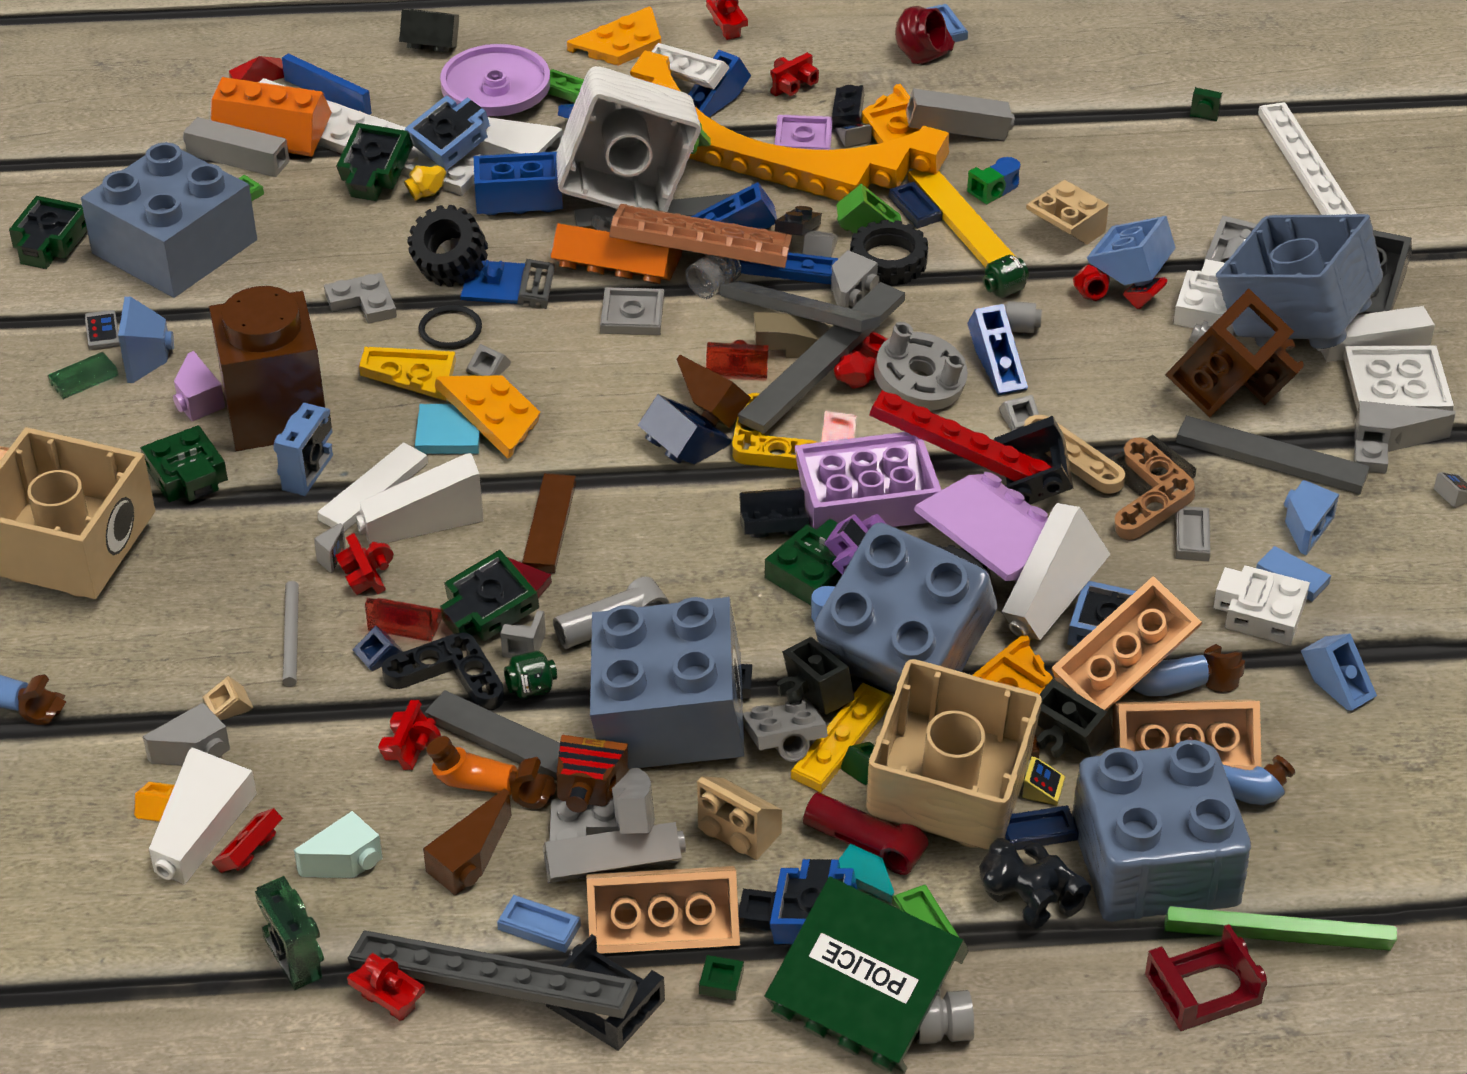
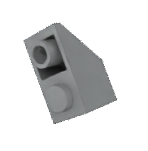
[831,250,879,309]

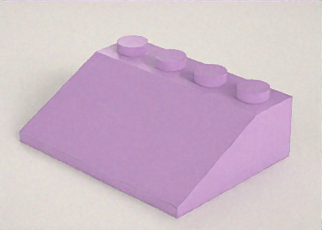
[795,432,941,530]
[914,472,1048,581]

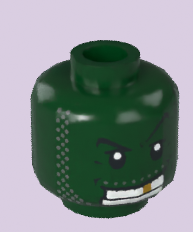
[983,254,1029,298]
[504,651,557,699]

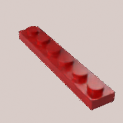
[869,390,1052,481]

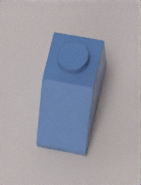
[1284,480,1339,555]
[1301,633,1377,711]

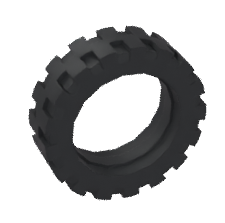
[850,220,928,286]

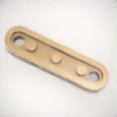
[1024,415,1125,494]

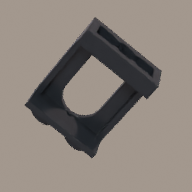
[994,416,1074,504]
[546,934,665,1051]

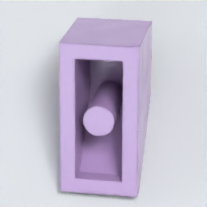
[173,351,225,421]

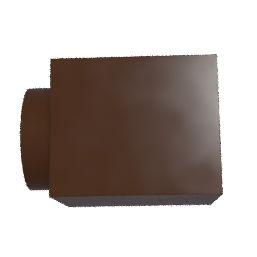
[209,286,325,451]

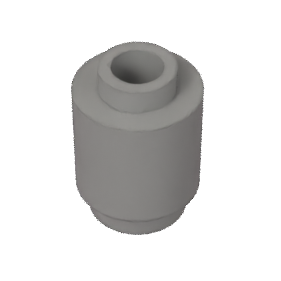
[1004,301,1042,333]

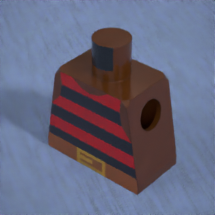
[557,735,628,813]

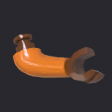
[426,736,557,809]

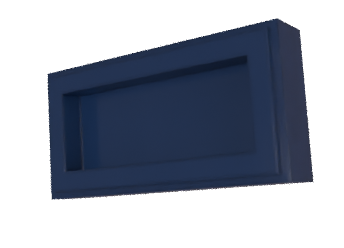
[889,182,942,229]
[1004,805,1078,850]

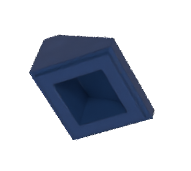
[352,625,403,671]

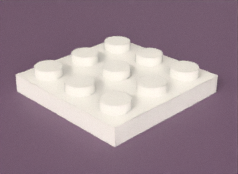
[1343,345,1454,411]

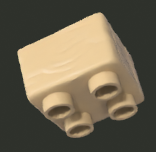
[866,659,1042,849]

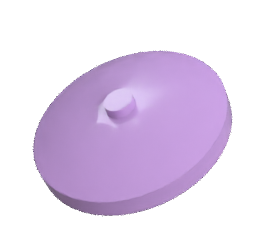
[440,44,550,116]

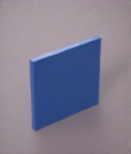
[460,260,525,304]

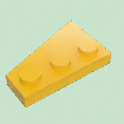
[359,347,456,401]

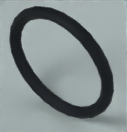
[418,305,482,349]

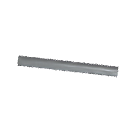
[283,581,299,687]

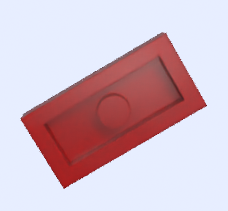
[211,808,283,873]

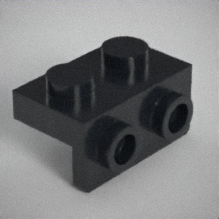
[739,487,809,538]

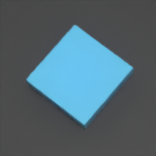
[415,404,481,454]

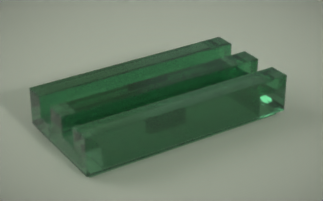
[48,352,119,399]

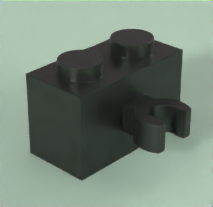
[399,9,459,52]
[777,637,855,715]
[1037,679,1114,758]

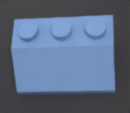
[1087,216,1176,286]

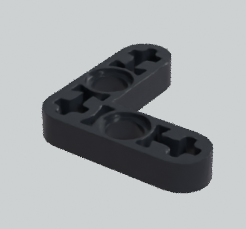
[382,632,504,711]

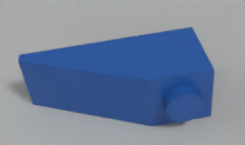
[688,50,751,117]
[691,182,777,229]
[967,304,1028,395]

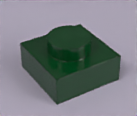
[1190,87,1223,121]
[699,955,744,1001]

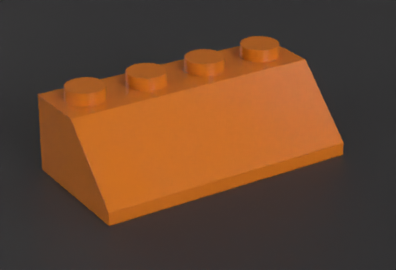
[211,77,332,156]
[551,223,682,284]

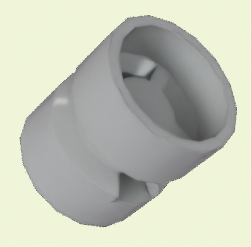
[916,990,974,1044]

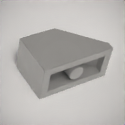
[143,703,230,766]

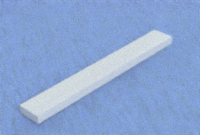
[1258,102,1357,215]

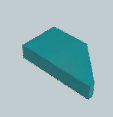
[839,844,894,903]

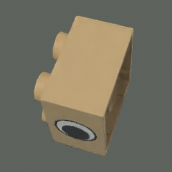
[0,427,155,599]

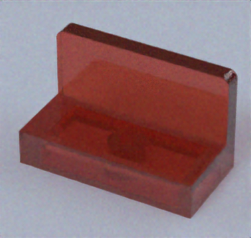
[365,598,442,642]

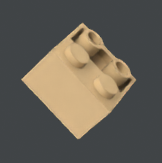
[1026,180,1109,244]
[697,776,782,860]

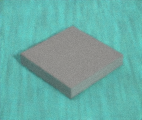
[600,287,664,335]

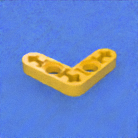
[732,393,818,470]

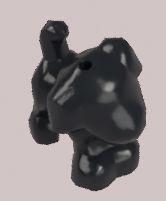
[979,838,1091,929]

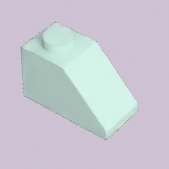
[294,811,383,878]

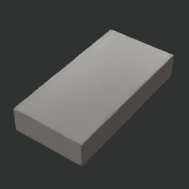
[1175,506,1210,561]

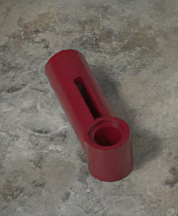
[803,792,929,875]

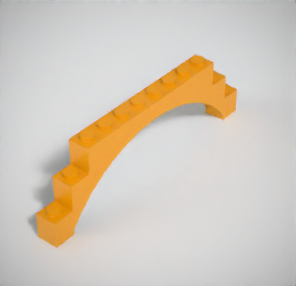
[630,50,949,201]

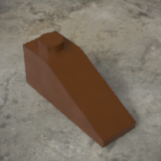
[676,355,751,428]
[423,788,512,895]

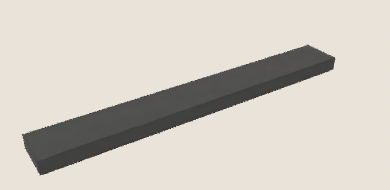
[738,282,905,434]
[347,930,638,1019]

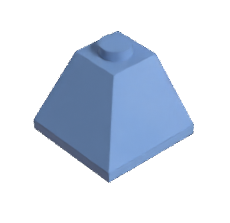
[118,296,174,383]

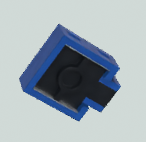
[770,859,858,944]

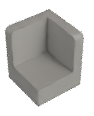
[500,610,546,658]

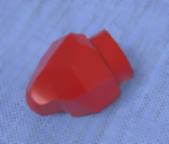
[1073,265,1111,301]
[834,351,876,389]

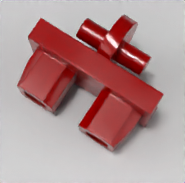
[706,0,748,40]
[770,52,819,97]
[335,533,394,595]
[378,700,441,770]
[347,953,425,1021]

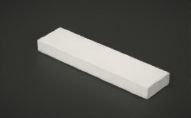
[652,43,729,89]
[317,442,428,532]

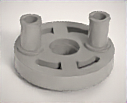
[874,322,968,411]

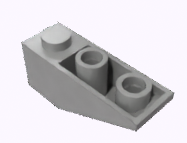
[1355,401,1455,452]

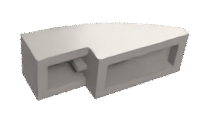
[612,768,655,834]

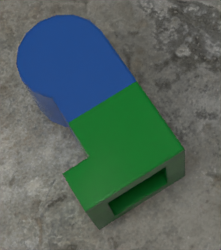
[967,157,1021,205]

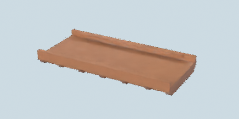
[609,204,793,268]

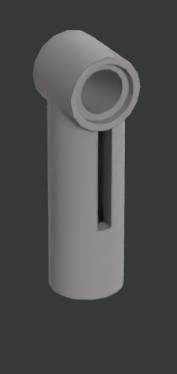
[553,576,670,649]

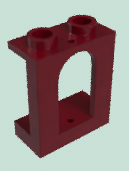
[1145,924,1267,1032]

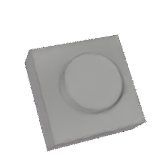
[1354,440,1388,474]

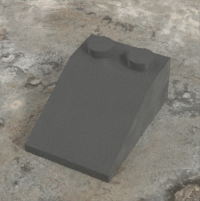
[1362,230,1412,314]

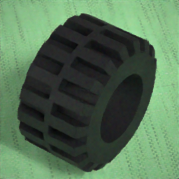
[407,205,488,287]

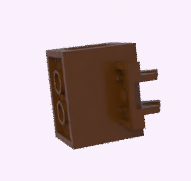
[1165,288,1304,418]

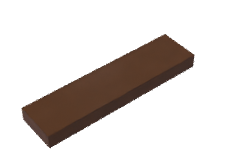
[522,473,576,573]

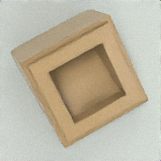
[202,676,253,721]

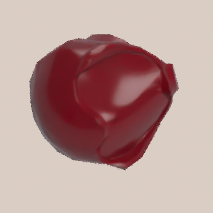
[895,6,955,64]

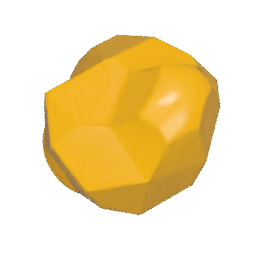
[404,165,446,201]

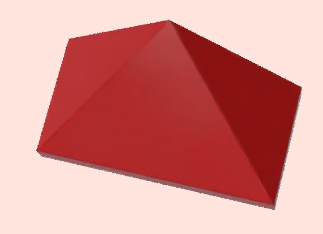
[229,56,284,82]

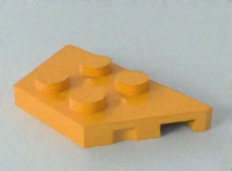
[567,6,661,66]
[861,84,920,144]
[435,375,540,459]
[973,634,1054,694]

